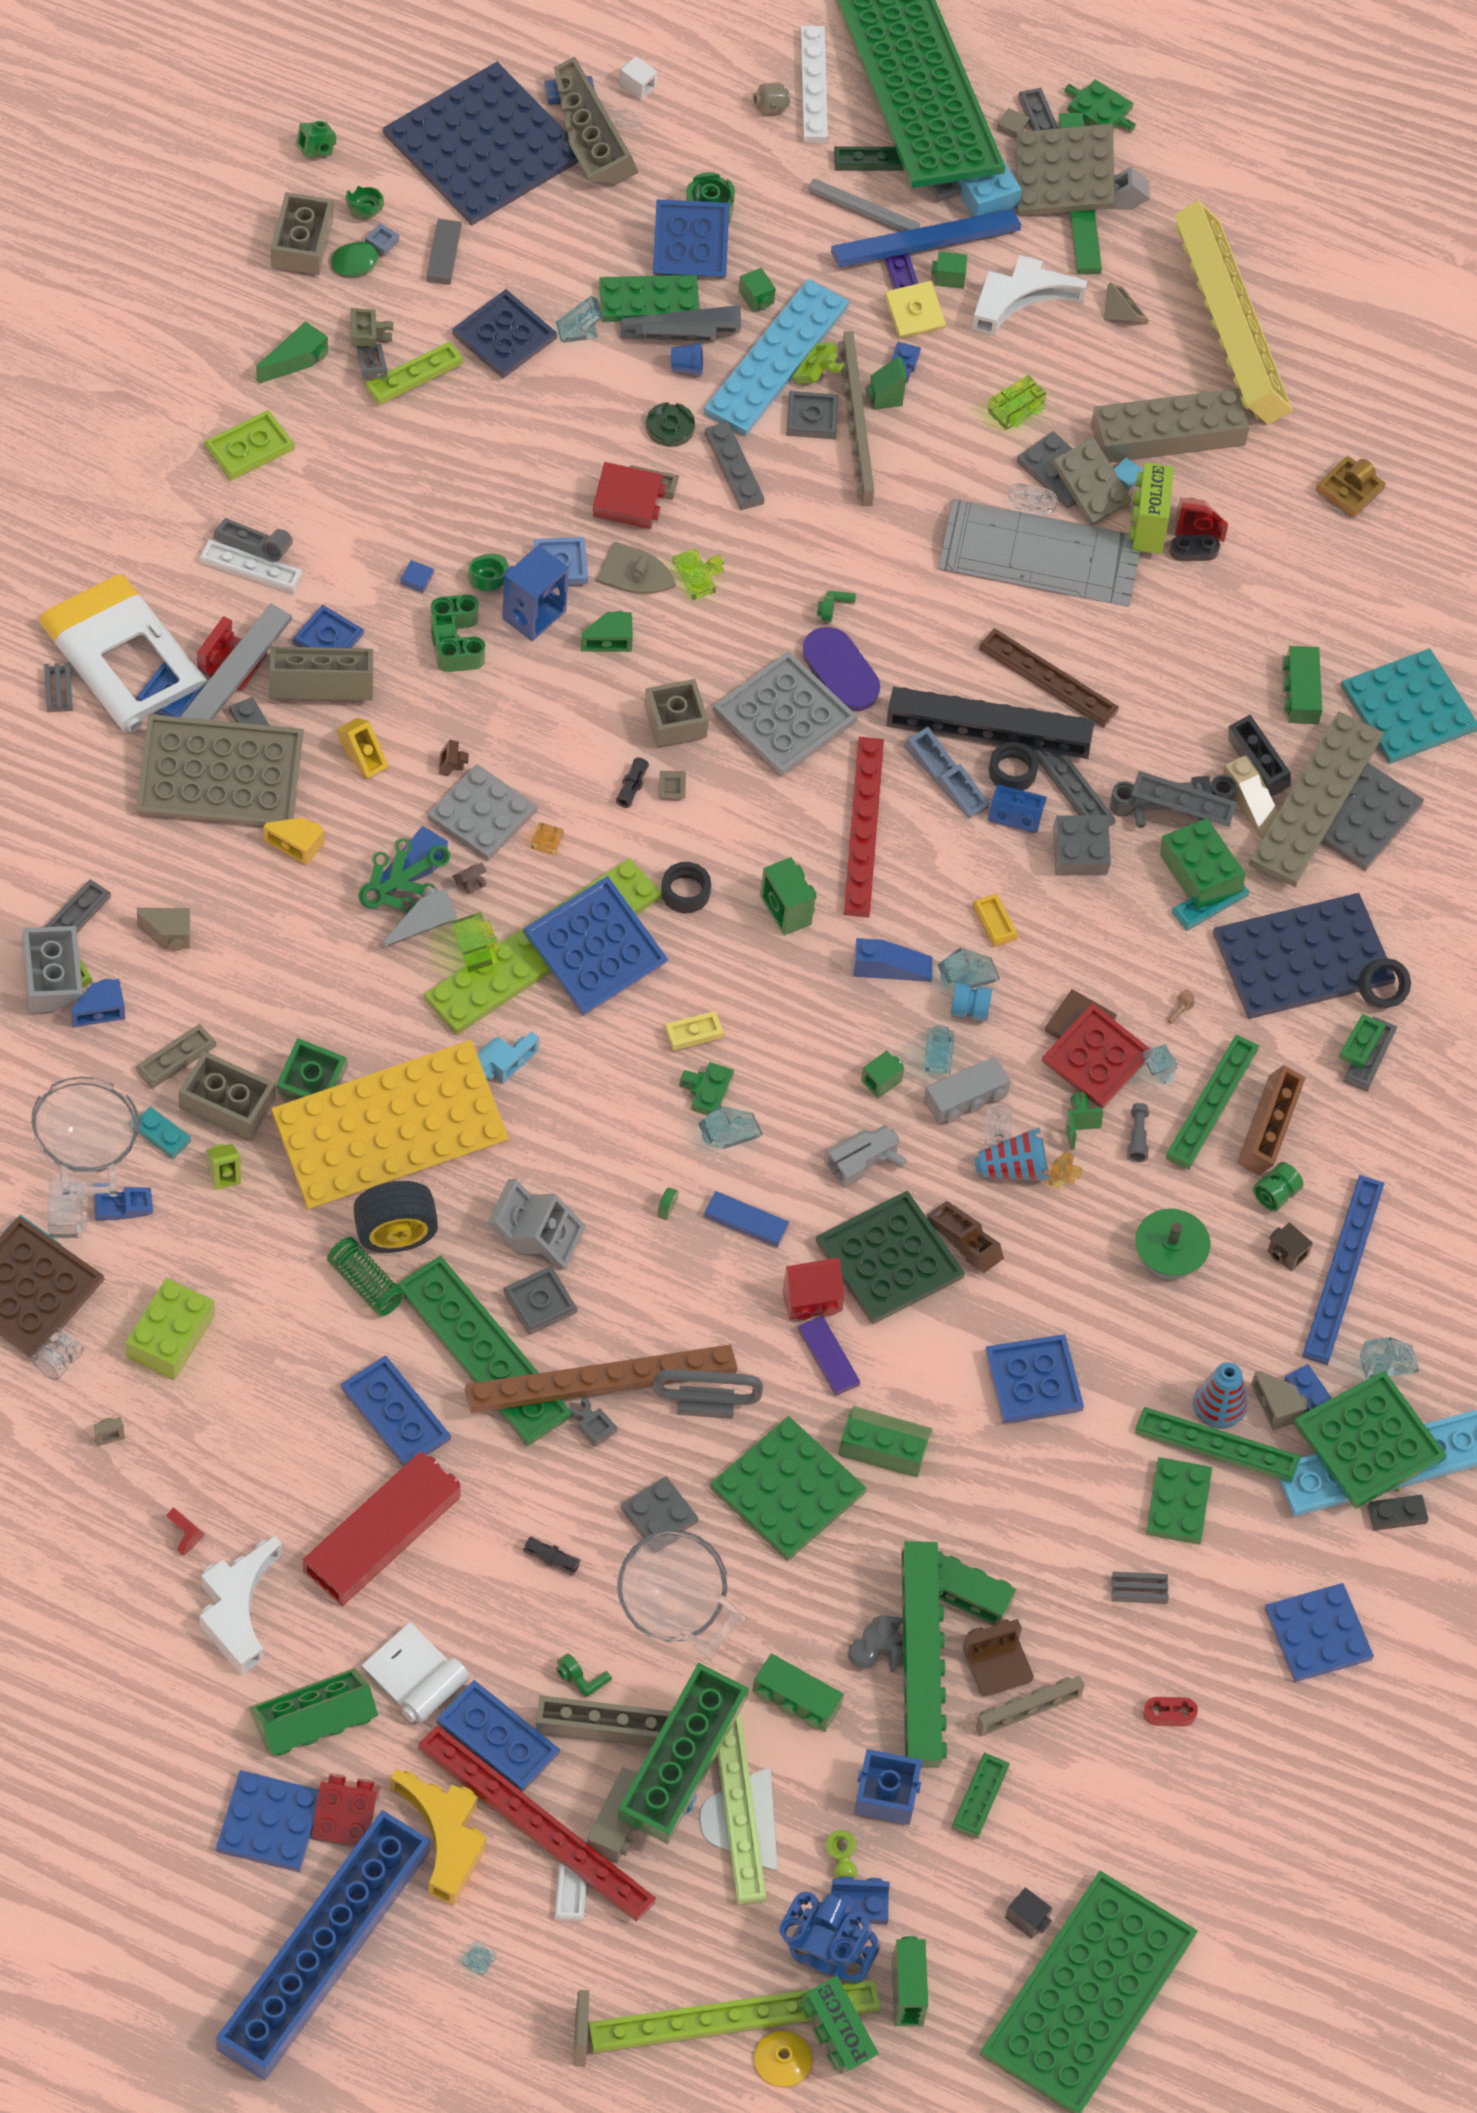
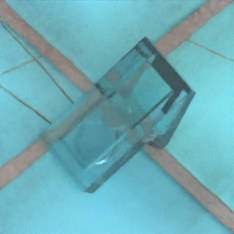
[556,296,602,343]

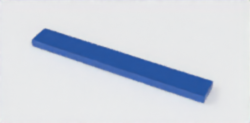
[831,209,1021,267]
[1302,1175,1385,1365]

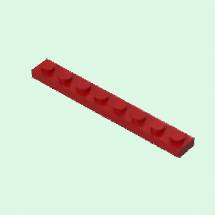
[843,736,884,918]

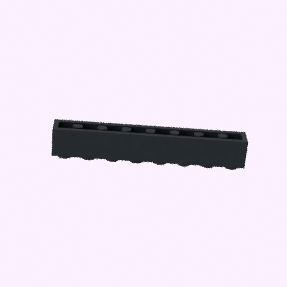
[887,686,1095,759]

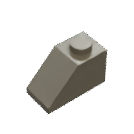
[137,908,191,951]
[1251,1371,1308,1430]

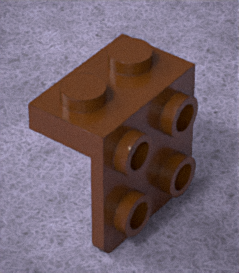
[962,1619,1034,1696]

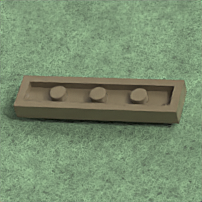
[976,1675,1085,1737]

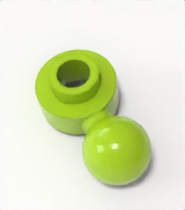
[826,1830,857,1879]

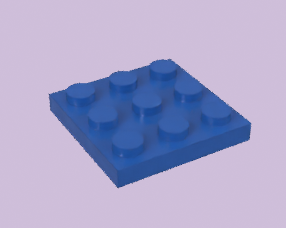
[653,199,730,277]
[985,1334,1084,1423]
[1265,1583,1374,1683]
[216,1770,319,1872]

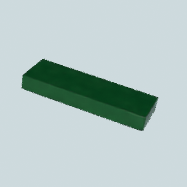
[833,146,904,171]

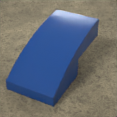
[93,1187,153,1220]

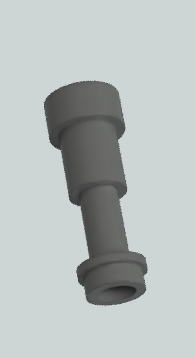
[1127,1103,1149,1162]

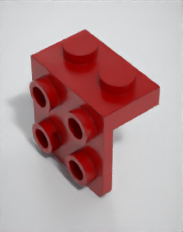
[312,1774,380,1846]

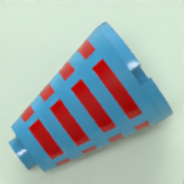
[974,1127,1049,1181]
[1193,1362,1248,1429]

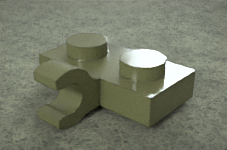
[350,308,393,347]

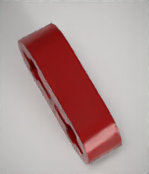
[1143,1697,1198,1727]

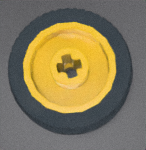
[354,1181,438,1253]

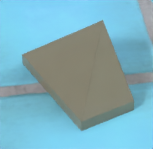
[1104,282,1149,324]

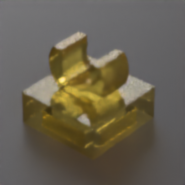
[531,822,564,855]
[1048,1152,1082,1188]

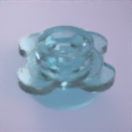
[462,1941,496,1975]

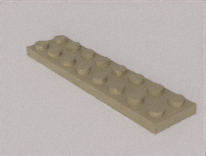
[1249,711,1384,887]

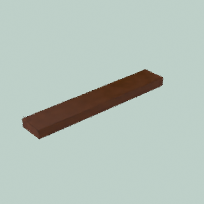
[979,628,1119,728]

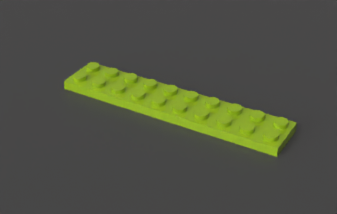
[424,858,662,1035]

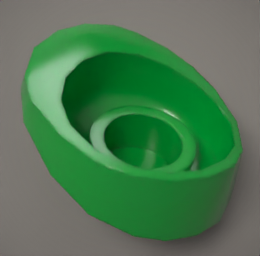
[331,242,378,278]
[468,553,509,591]

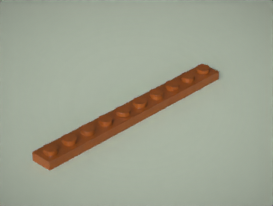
[464,1344,738,1414]

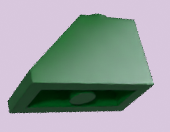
[866,357,907,410]
[581,611,633,652]

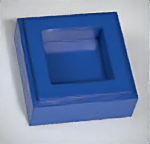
[400,560,434,592]

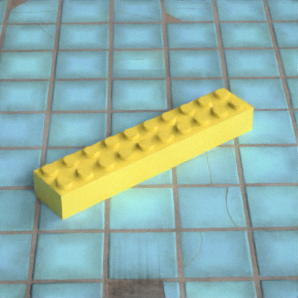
[1174,200,1293,425]

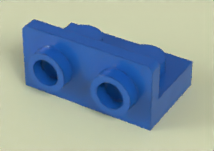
[988,784,1047,833]
[830,1876,890,1925]

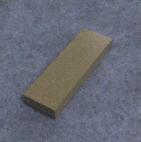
[136,1024,216,1089]

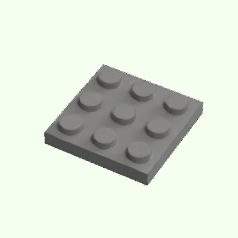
[427,764,537,861]

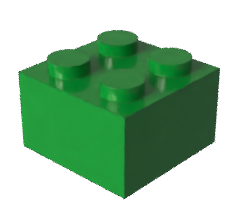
[760,857,817,936]
[276,1038,348,1100]

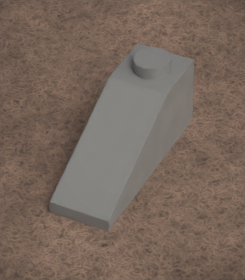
[379,887,458,949]

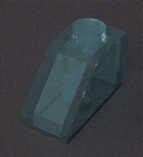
[937,947,1000,989]
[698,1105,763,1149]

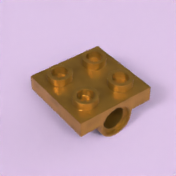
[1316,455,1386,518]

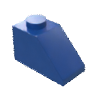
[71,979,125,1027]

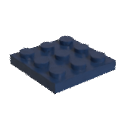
[452,289,557,379]

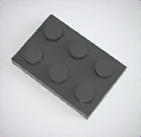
[1017,431,1076,509]

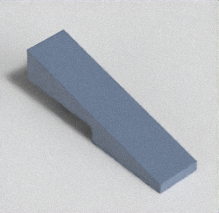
[903,727,990,819]

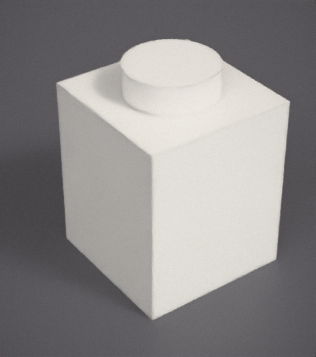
[620,56,658,100]

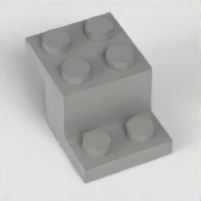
[488,1179,586,1270]

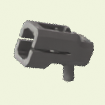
[824,1125,907,1188]

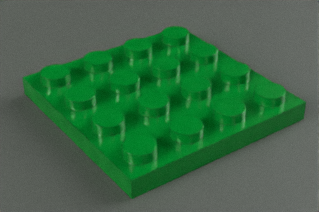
[1293,1370,1447,1509]
[710,1416,867,1561]

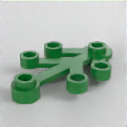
[358,838,450,913]

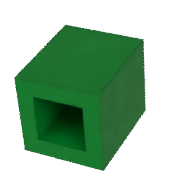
[931,251,968,289]
[739,267,776,312]
[861,1050,904,1099]

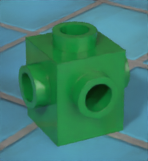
[296,121,337,158]

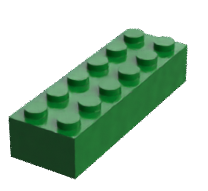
[617,1662,749,1844]

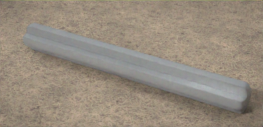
[809,178,920,231]

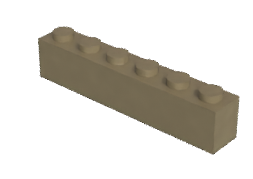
[536,1695,671,1747]

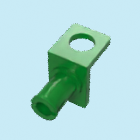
[1065,1092,1103,1150]

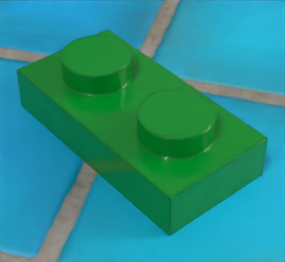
[1339,1014,1386,1069]

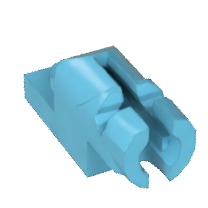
[477,1031,539,1084]

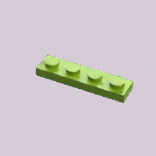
[366,341,463,405]

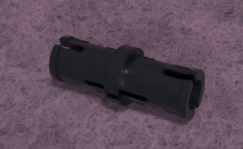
[616,757,649,808]
[523,1536,581,1576]

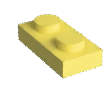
[665,1011,724,1051]

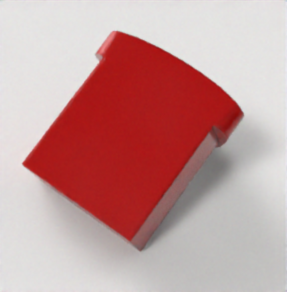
[166,1507,205,1556]

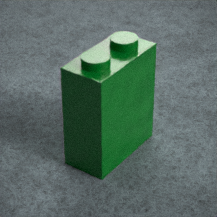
[892,1936,928,2026]

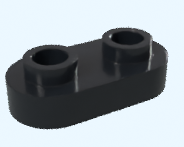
[1169,534,1220,561]

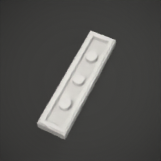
[199,539,303,595]

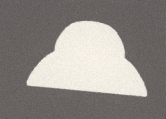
[700,1768,778,1869]

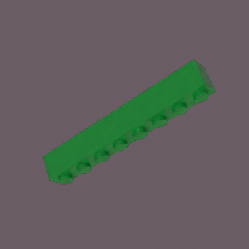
[901,1541,947,1768]

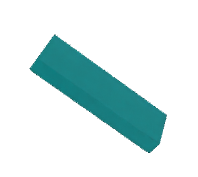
[1172,885,1250,931]

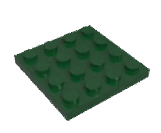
[816,1190,965,1324]

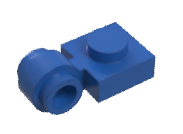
[891,342,921,383]

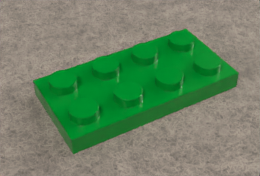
[599,275,700,322]

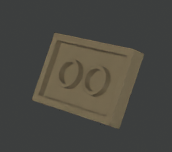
[1051,437,1132,525]

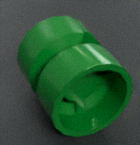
[1253,1162,1304,1212]

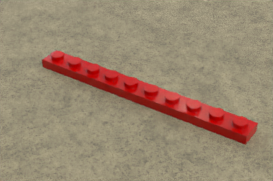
[418,1725,656,1922]

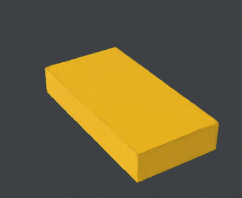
[972,893,1018,947]

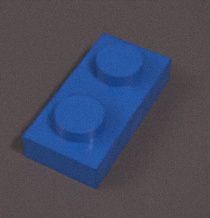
[1284,1364,1332,1412]

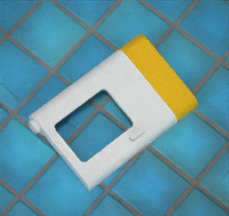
[39,574,208,732]

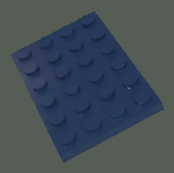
[1213,893,1396,1019]

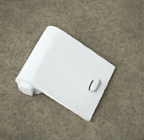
[361,1622,470,1723]

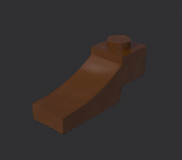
[927,1201,1004,1273]

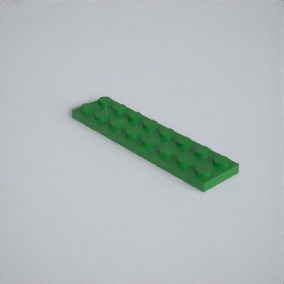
[397,1255,572,1446]

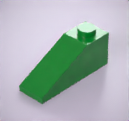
[256,321,328,383]

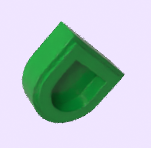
[658,1187,679,1220]

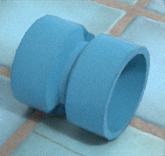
[951,982,993,1022]

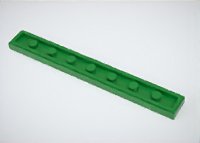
[1058,113,1102,274]

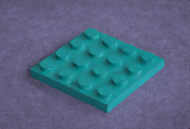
[1341,648,1477,764]

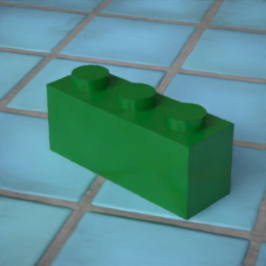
[1282,646,1322,724]
[938,1555,1016,1625]
[752,1653,844,1732]

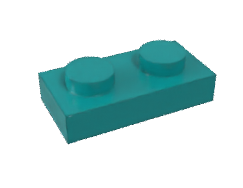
[132,1106,191,1159]

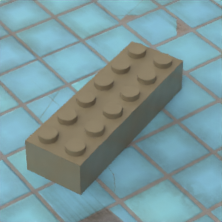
[1091,388,1249,463]

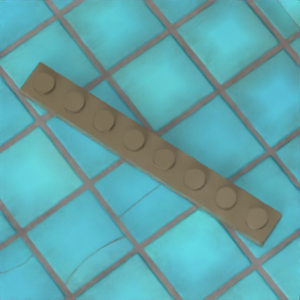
[838,331,874,506]

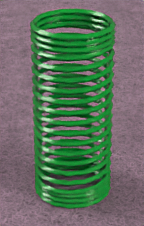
[327,1237,404,1317]

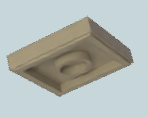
[573,1990,590,2067]

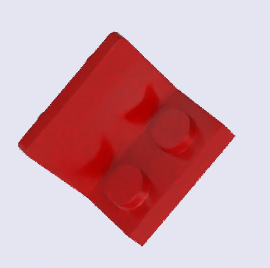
[197,616,267,691]

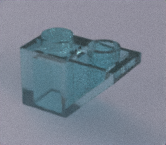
[924,1025,954,1074]
[1360,1337,1419,1380]

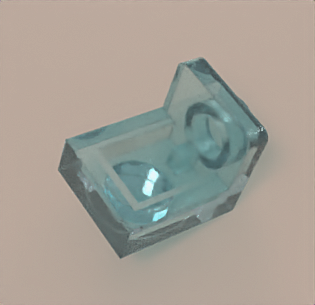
[1142,1044,1177,1084]

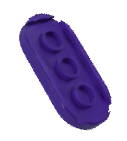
[803,627,880,711]

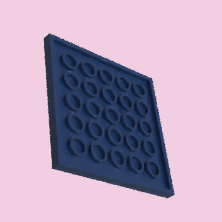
[383,61,579,226]

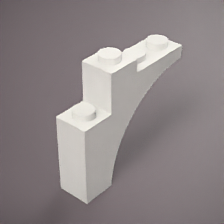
[972,255,1088,336]
[199,1536,282,1676]

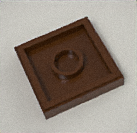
[1045,989,1117,1039]

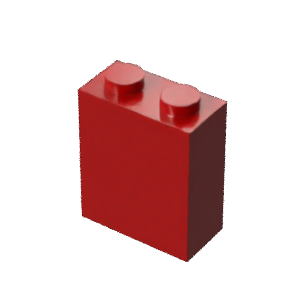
[593,462,667,529]

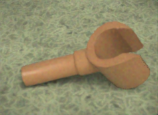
[1167,989,1195,1024]

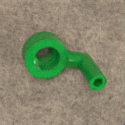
[817,591,856,622]
[556,1653,612,1697]

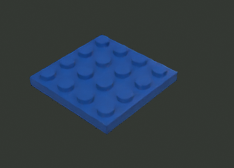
[522,876,668,1016]

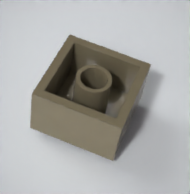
[644,679,709,747]

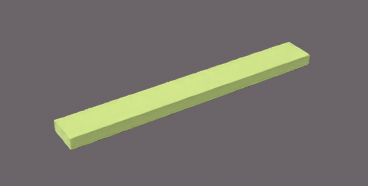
[717,1711,766,1905]

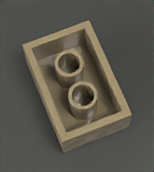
[271,192,334,275]
[178,1051,276,1141]

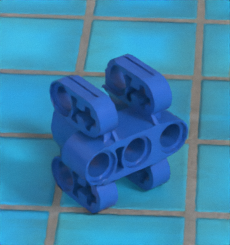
[779,1891,880,1984]

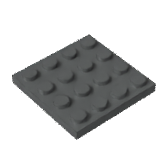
[1322,763,1424,872]

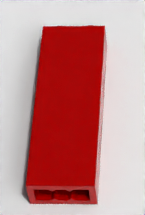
[303,1451,461,1607]

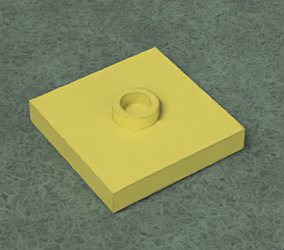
[884,281,946,339]

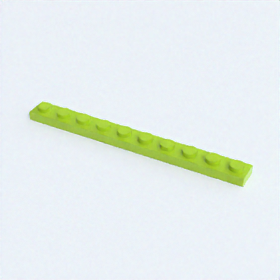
[588,1980,880,2053]

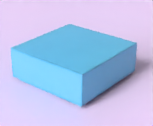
[1113,458,1143,491]

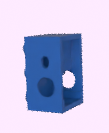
[502,544,569,642]

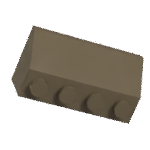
[269,647,373,702]

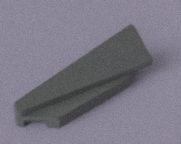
[620,305,741,342]

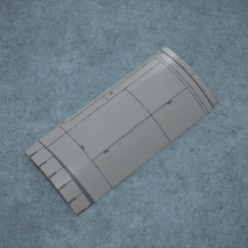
[939,498,1140,607]

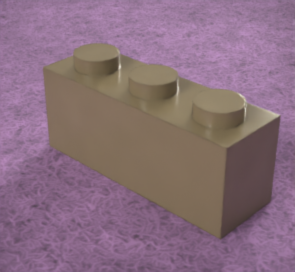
[587,1766,639,1863]

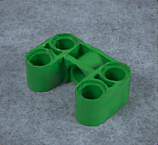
[430,594,486,672]

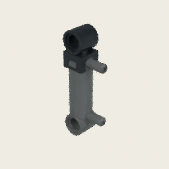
[1109,775,1236,828]

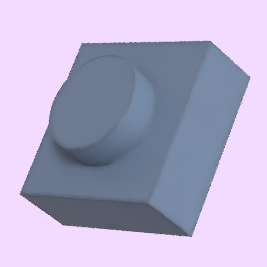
[365,223,399,256]

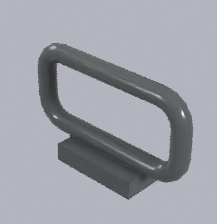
[653,1369,764,1419]

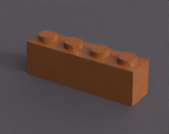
[1237,1065,1306,1175]

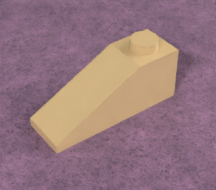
[1223,755,1278,839]

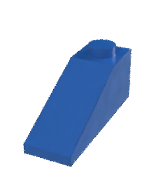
[380,826,448,894]
[853,938,932,982]

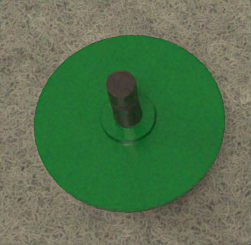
[1135,1208,1211,1280]

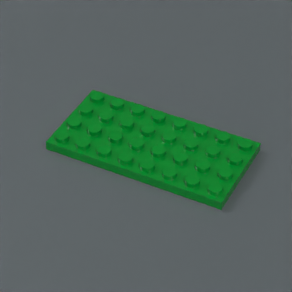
[980,1870,1198,2113]

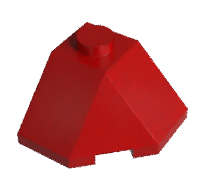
[1175,497,1228,542]

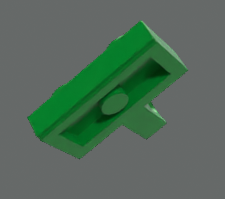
[679,1062,734,1118]

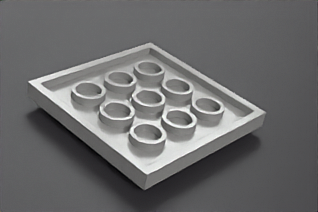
[713,651,857,777]

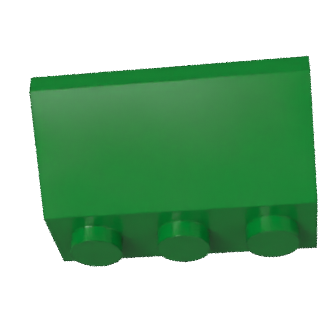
[838,1406,932,1478]

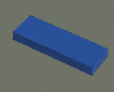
[704,1191,789,1247]

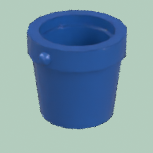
[671,343,703,375]

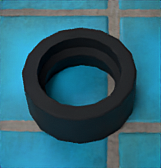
[988,742,1039,791]
[661,861,711,913]
[1358,958,1411,1008]

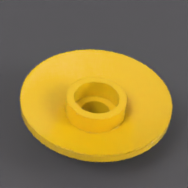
[754,2031,812,2088]

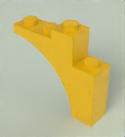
[390,1769,487,1906]

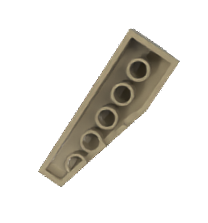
[554,56,639,184]

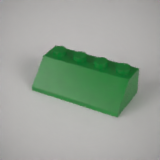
[249,1668,378,1756]

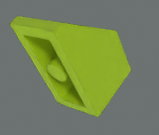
[206,1144,241,1190]

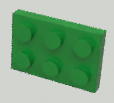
[1146,1457,1212,1545]

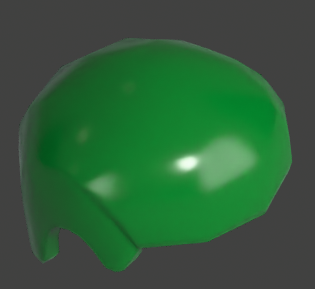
[346,186,384,219]

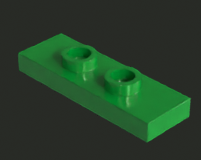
[952,1752,1010,1839]

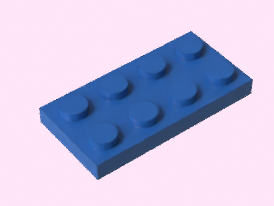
[341,1355,451,1466]
[436,1680,560,1792]

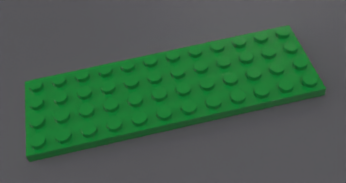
[836,0,1005,188]

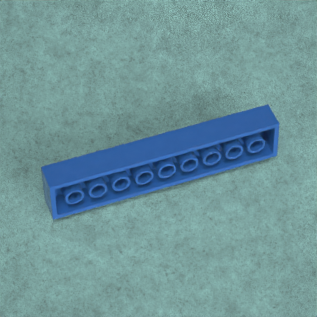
[216,1810,430,2081]

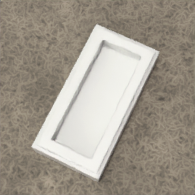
[555,1863,587,1922]

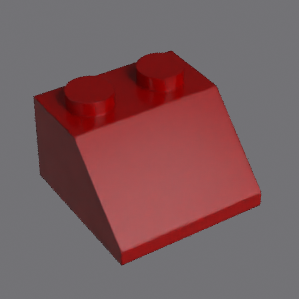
[782,1258,844,1320]

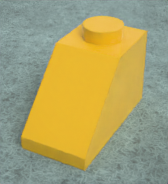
[335,718,389,779]
[263,817,325,866]

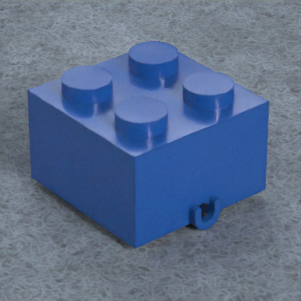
[854,1749,922,1825]

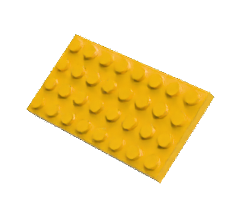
[270,1039,509,1210]

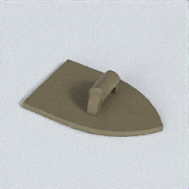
[596,541,676,594]

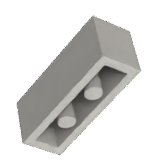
[924,1056,1011,1125]

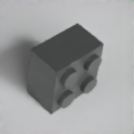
[1053,815,1111,875]

